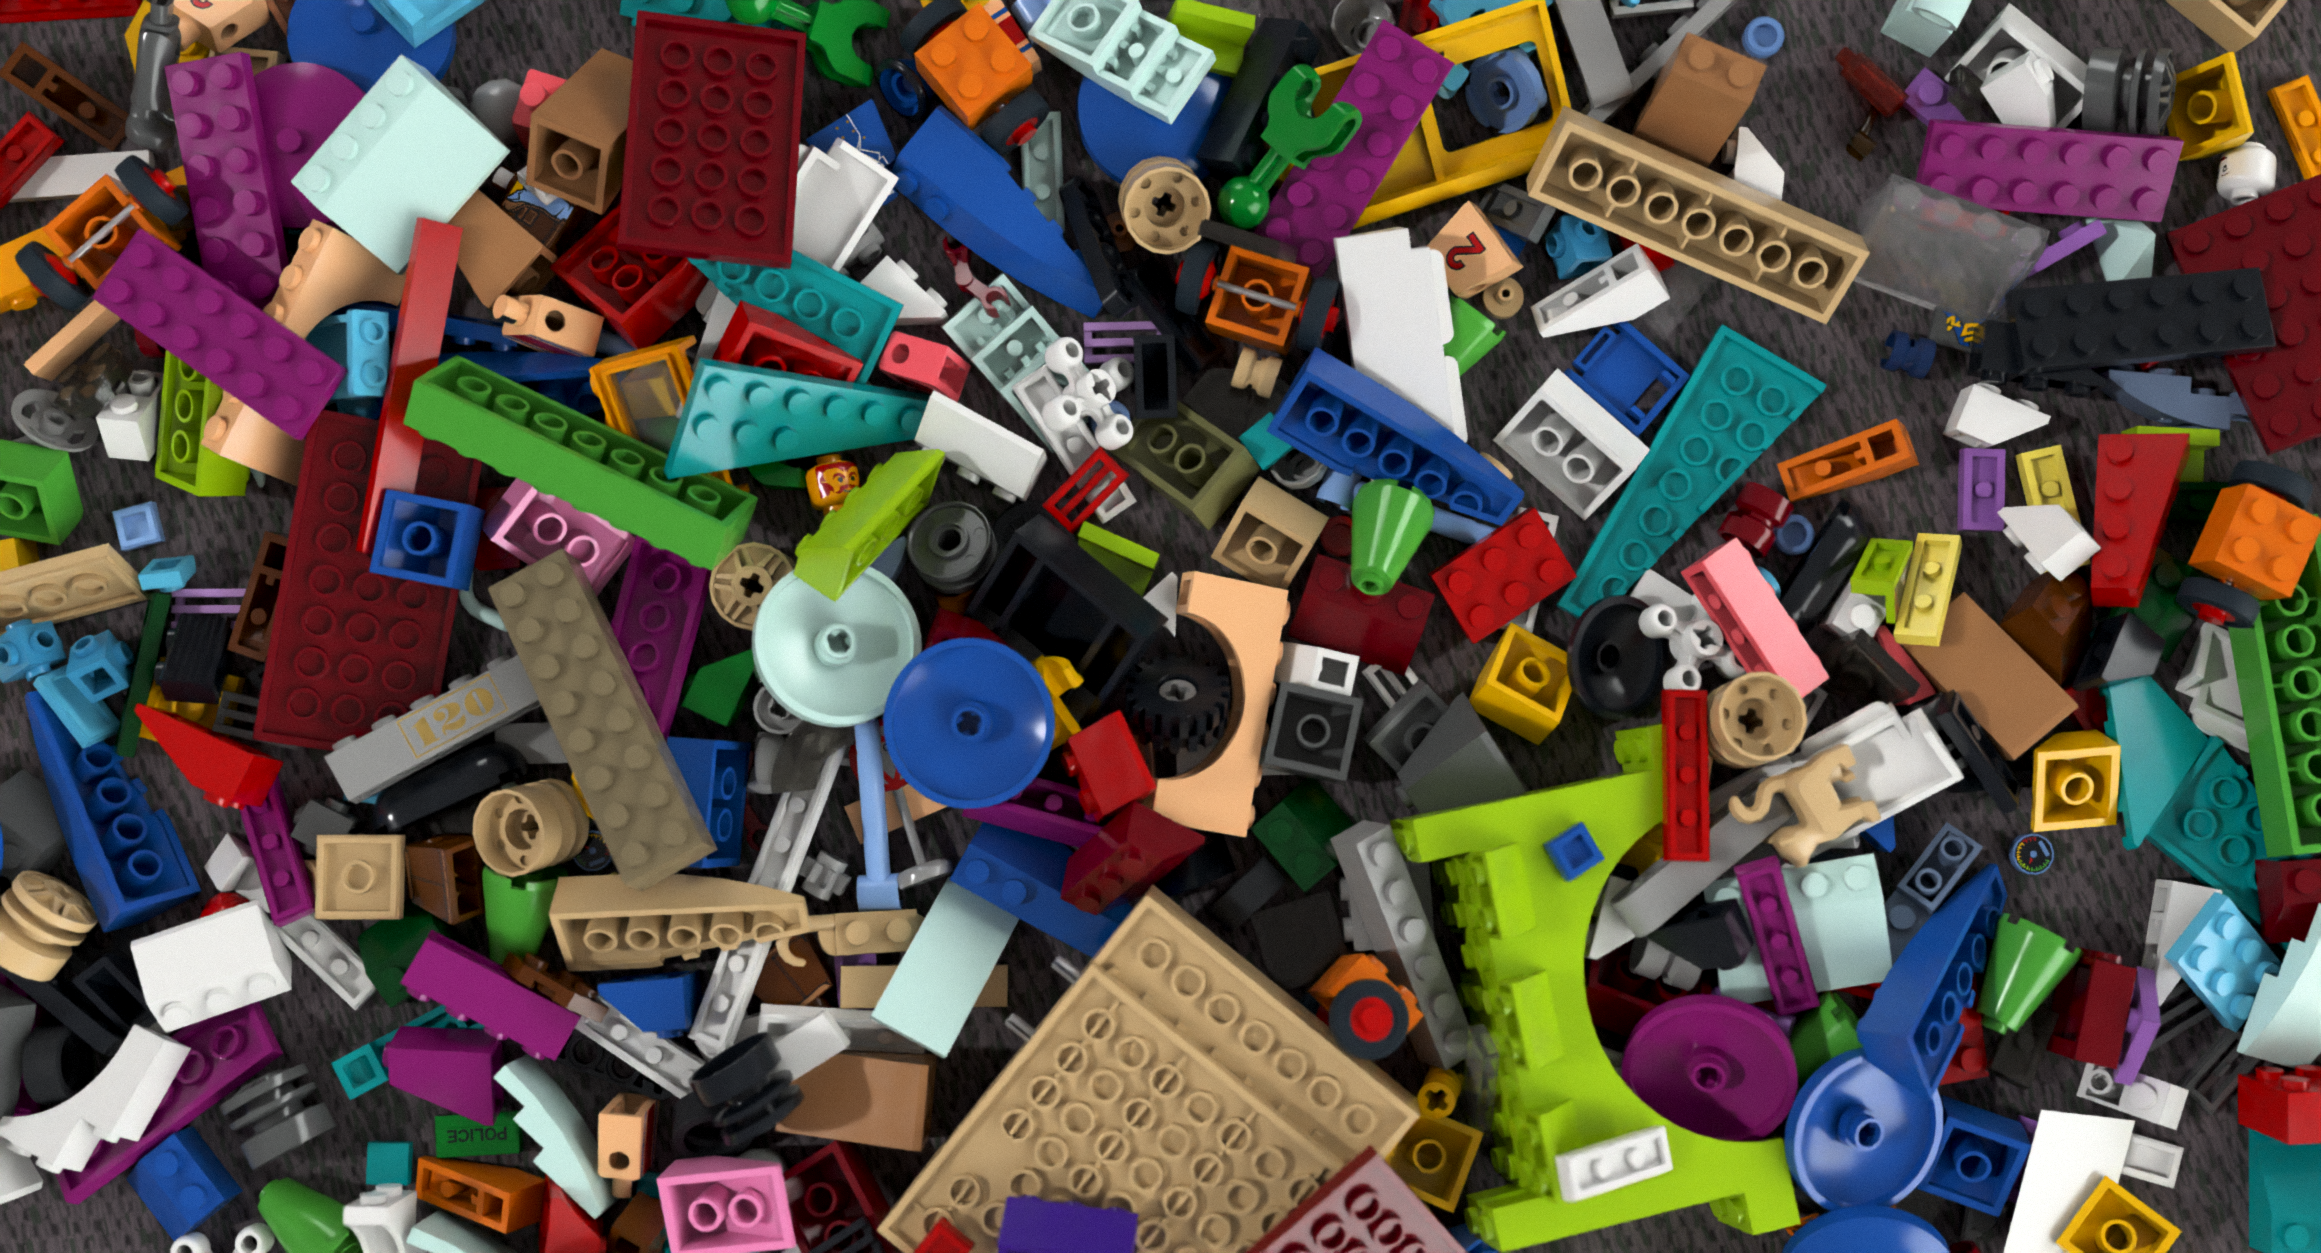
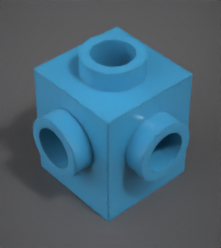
[1545,213,1613,280]
[0,619,67,683]
[66,629,135,704]

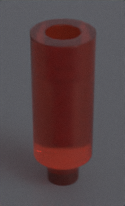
[1835,47,1909,118]

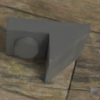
[1479,182,1557,244]

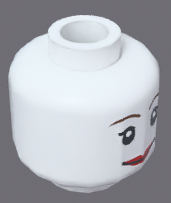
[2216,142,2277,206]

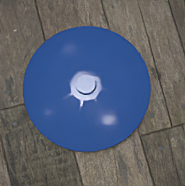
[287,0,457,94]
[1075,72,1232,193]
[883,638,1055,809]
[1784,1047,1943,1211]
[1782,1205,1951,1253]

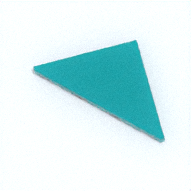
[2090,628,2209,850]

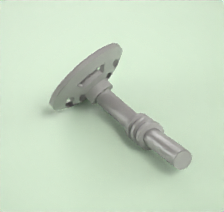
[11,389,99,452]

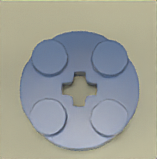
[1465,48,1547,134]

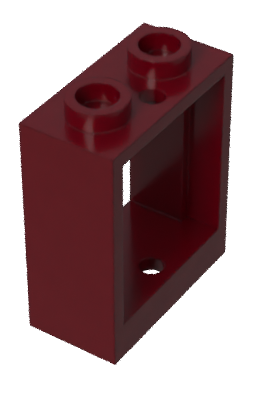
[2043,947,2137,1070]

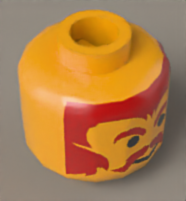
[805,454,861,516]

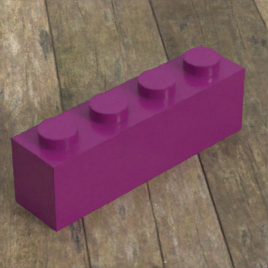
[962,777,1119,848]
[401,929,581,1061]

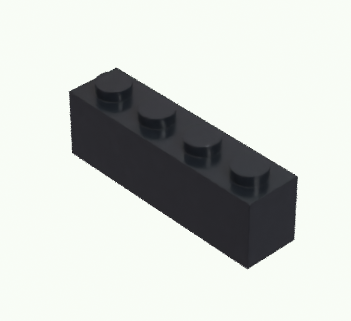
[1196,17,1322,180]

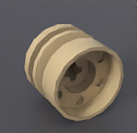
[1118,156,1211,255]
[709,542,797,631]
[1708,672,1807,769]
[472,778,589,877]
[0,871,98,982]

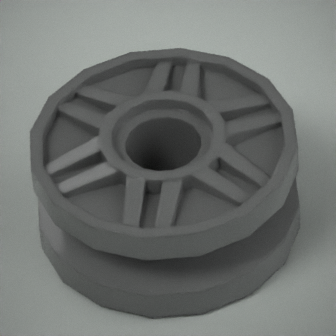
[906,501,1000,594]

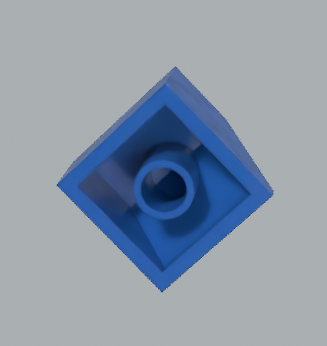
[369,489,485,591]
[597,970,702,1039]
[1916,1094,2032,1217]
[126,1126,243,1241]

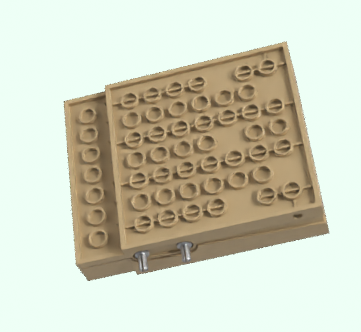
[877,884,1420,1253]

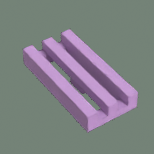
[1084,321,1161,365]
[171,589,246,628]

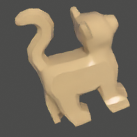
[1729,743,1881,868]

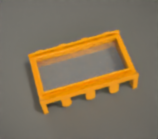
[589,335,750,493]

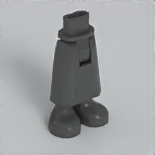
[125,0,181,150]

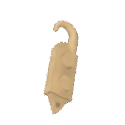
[776,909,925,967]

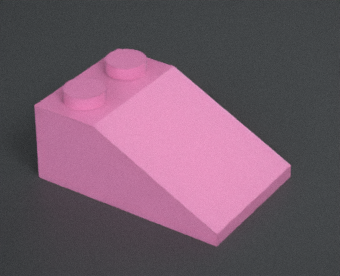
[482,478,636,596]
[657,1155,796,1253]

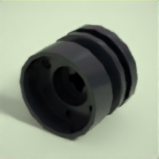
[689,1032,804,1145]

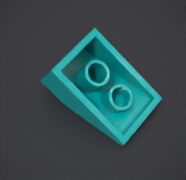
[2249,1128,2321,1253]

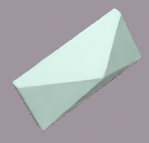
[2085,217,2156,281]

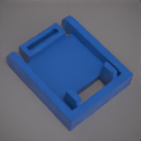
[1563,321,1691,437]

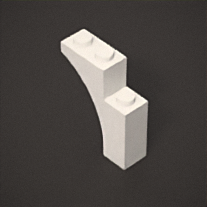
[0,1024,191,1174]
[343,1183,427,1253]

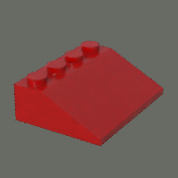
[549,203,709,350]

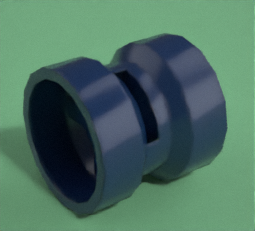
[1880,329,1936,380]

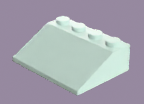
[291,55,511,275]
[1700,853,1892,1004]

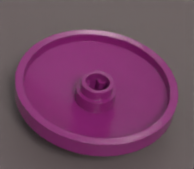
[254,62,366,230]
[1621,994,1797,1141]

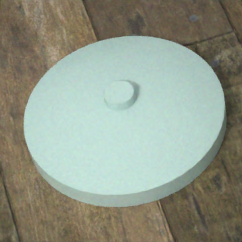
[752,567,922,727]

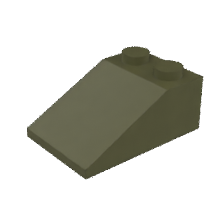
[1108,400,1261,531]

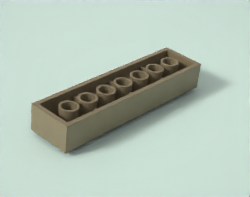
[487,548,718,891]

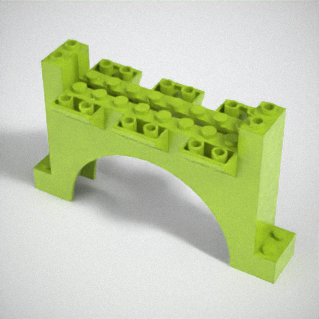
[1390,722,1801,1253]

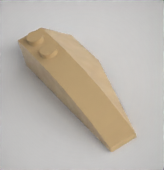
[549,874,811,972]

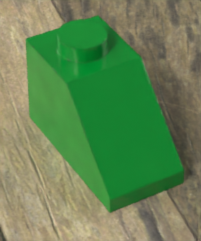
[681,649,759,727]

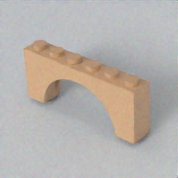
[200,219,407,486]
[1142,571,1290,837]

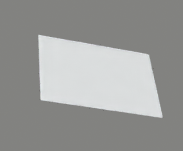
[2004,1110,2135,1253]

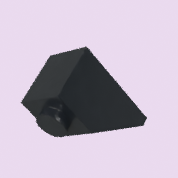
[2071,612,2167,692]
[1647,898,1754,970]

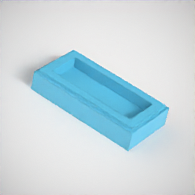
[33,664,120,749]

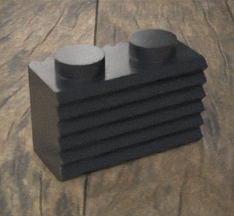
[154,613,234,705]

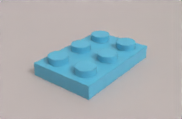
[2164,892,2282,1032]

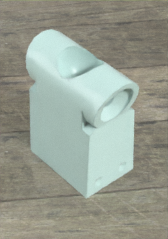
[1880,0,1972,58]

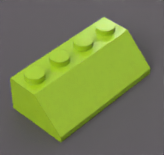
[154,350,250,497]
[794,449,945,602]

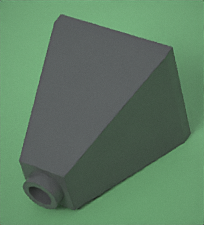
[1395,692,1525,814]

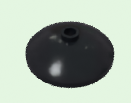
[1567,595,1668,720]

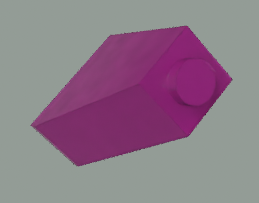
[382,1026,504,1126]

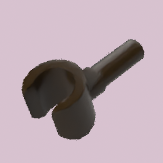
[1846,104,1881,162]

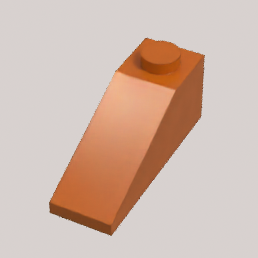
[1777,418,1919,503]
[415,1155,545,1234]

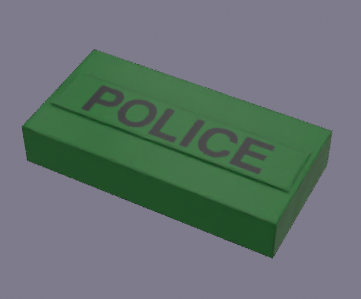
[435,1109,523,1158]

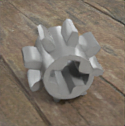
[798,849,852,901]

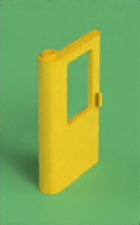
[1311,0,1572,229]

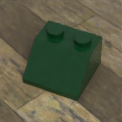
[2095,547,2198,663]
[1250,777,1354,893]
[357,898,469,1008]

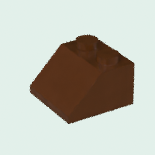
[1998,571,2093,685]

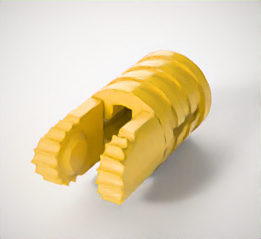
[1417,1065,1465,1119]

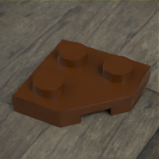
[501,951,609,1023]

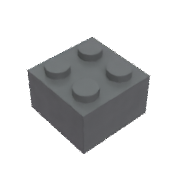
[1263,681,1364,785]

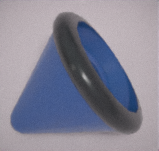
[876,58,934,121]

